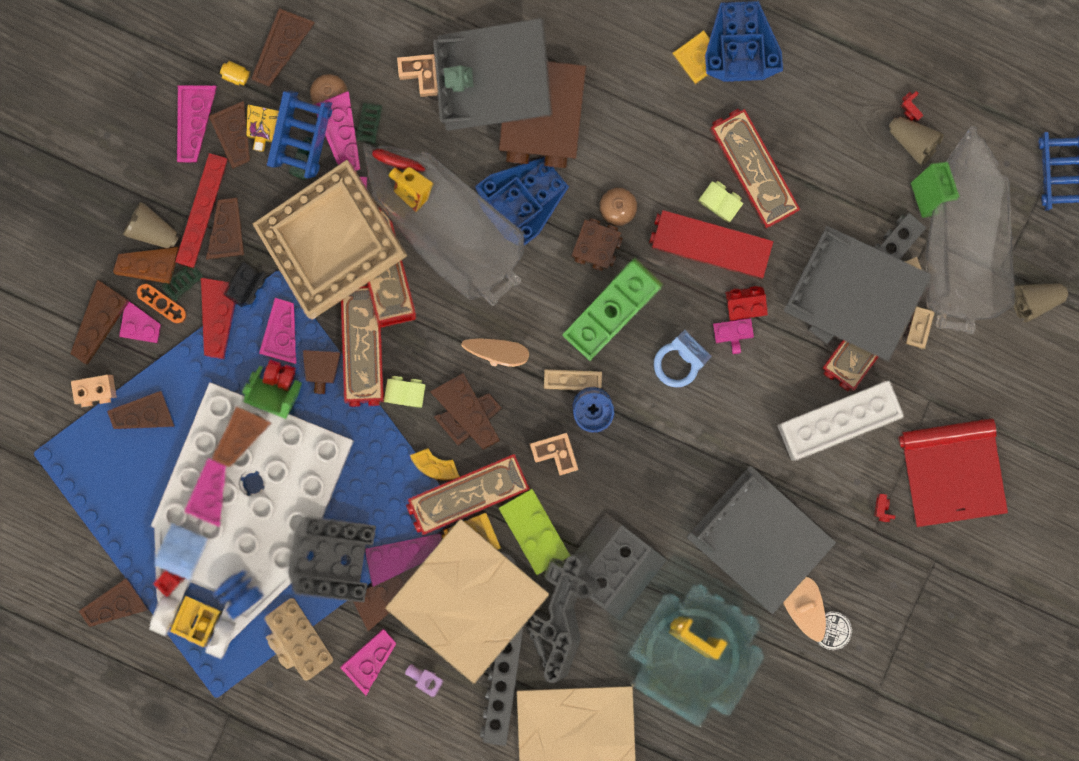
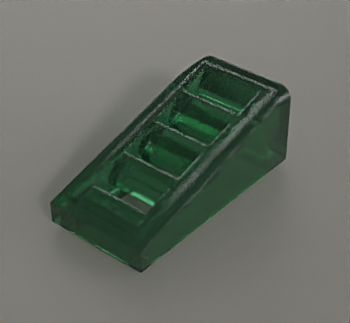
[356,103,383,144]
[161,266,204,301]

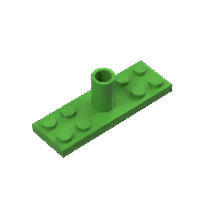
[562,258,663,361]

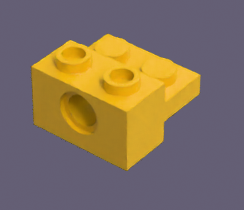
[170,596,223,647]

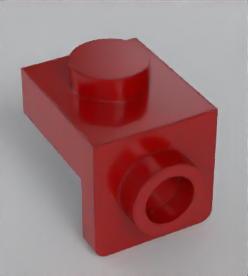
[900,91,924,122]

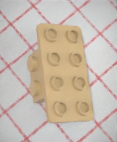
[265,598,333,681]

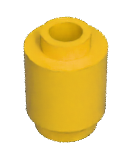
[220,61,250,86]

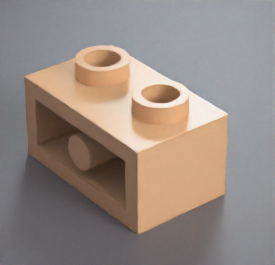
[71,375,117,407]

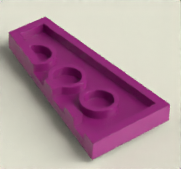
[365,534,442,587]

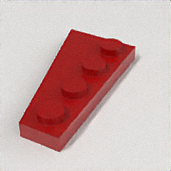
[201,278,236,359]

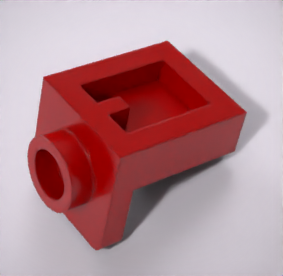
[874,494,895,523]
[154,570,186,598]

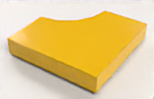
[673,31,710,84]

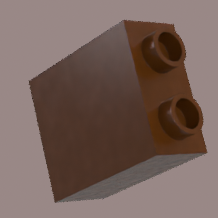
[499,62,586,168]

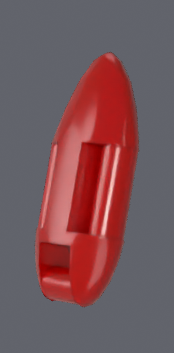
[372,148,425,172]

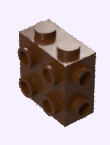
[572,218,623,272]

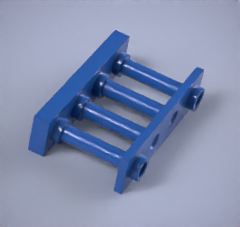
[267,90,332,178]
[1038,132,1079,210]

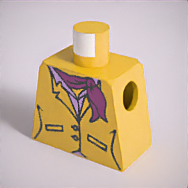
[247,105,279,152]

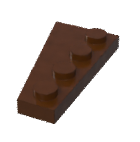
[251,8,315,87]
[70,279,129,365]
[430,373,500,450]
[353,564,421,631]

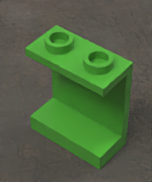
[911,162,960,218]
[242,366,302,419]

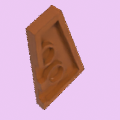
[113,247,179,284]
[212,406,272,468]

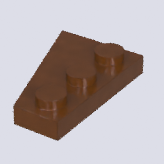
[209,101,250,169]
[206,198,245,260]
[107,391,175,429]
[433,394,502,446]
[79,578,149,627]

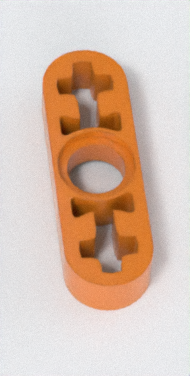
[137,284,187,324]

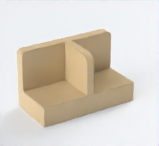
[905,307,935,349]

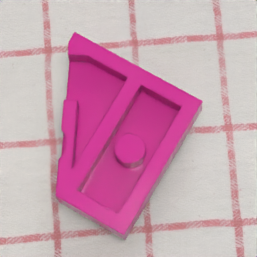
[119,301,161,343]

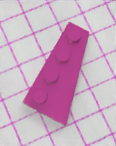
[177,85,217,163]
[313,90,360,171]

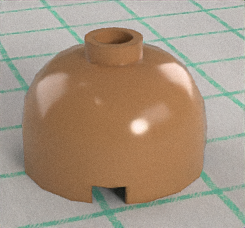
[310,74,348,104]
[599,188,637,226]

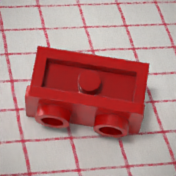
[725,286,768,321]

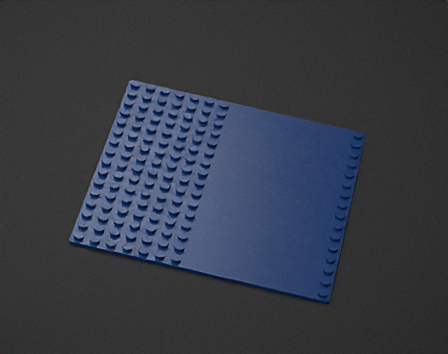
[34,271,449,698]

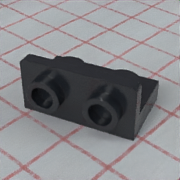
[223,262,266,307]

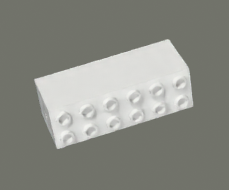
[777,381,904,461]

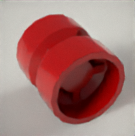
[262,359,296,391]

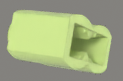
[698,181,743,223]
[384,376,425,408]

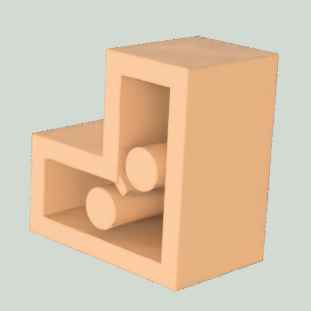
[397,54,438,97]
[530,433,578,475]

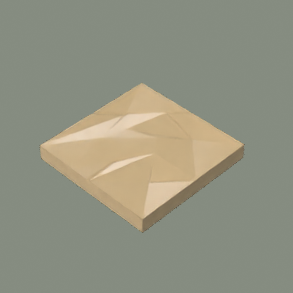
[253,160,407,320]
[386,519,549,683]
[517,686,635,761]

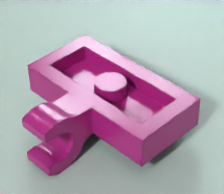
[713,318,754,354]

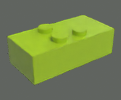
[499,489,570,575]

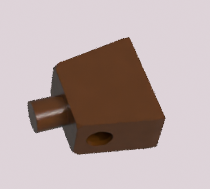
[303,350,341,394]

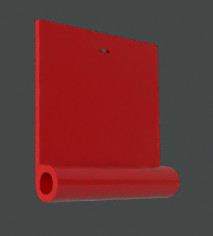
[899,418,1008,527]

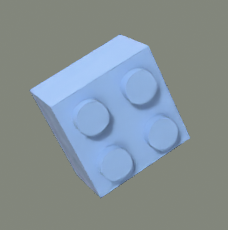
[154,524,208,580]

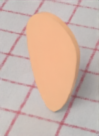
[461,338,529,366]
[783,577,826,642]

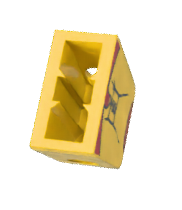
[389,167,433,212]

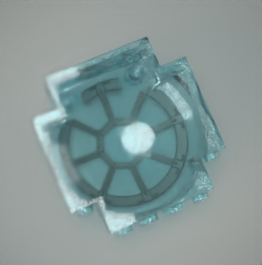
[627,584,765,726]

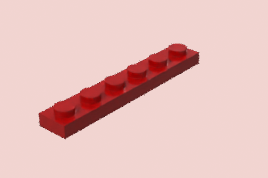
[175,153,228,268]

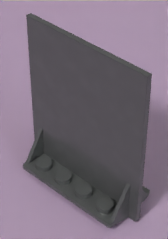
[433,18,552,131]
[784,226,932,362]
[687,466,836,615]

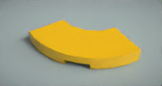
[410,449,460,481]

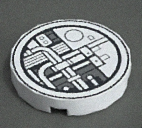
[818,611,852,650]

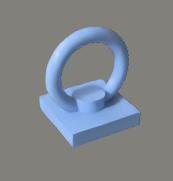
[654,330,712,387]

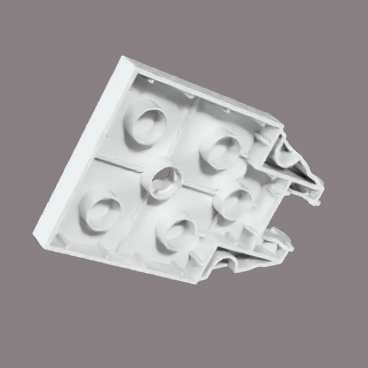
[149,383,354,659]

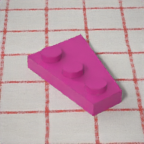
[259,298,296,364]
[184,458,226,527]
[340,628,396,695]

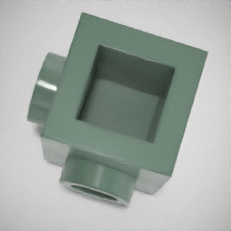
[444,66,473,92]

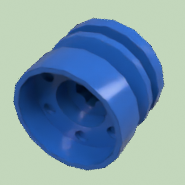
[572,386,614,432]
[213,569,265,620]

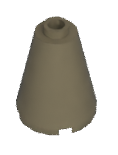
[889,116,944,166]
[123,202,179,249]
[1012,283,1068,323]

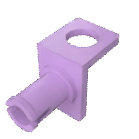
[405,664,443,697]

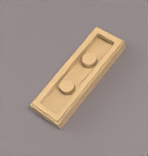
[544,370,602,390]

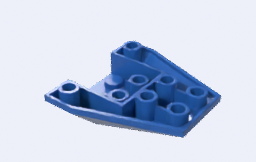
[705,1,783,82]
[475,157,569,246]

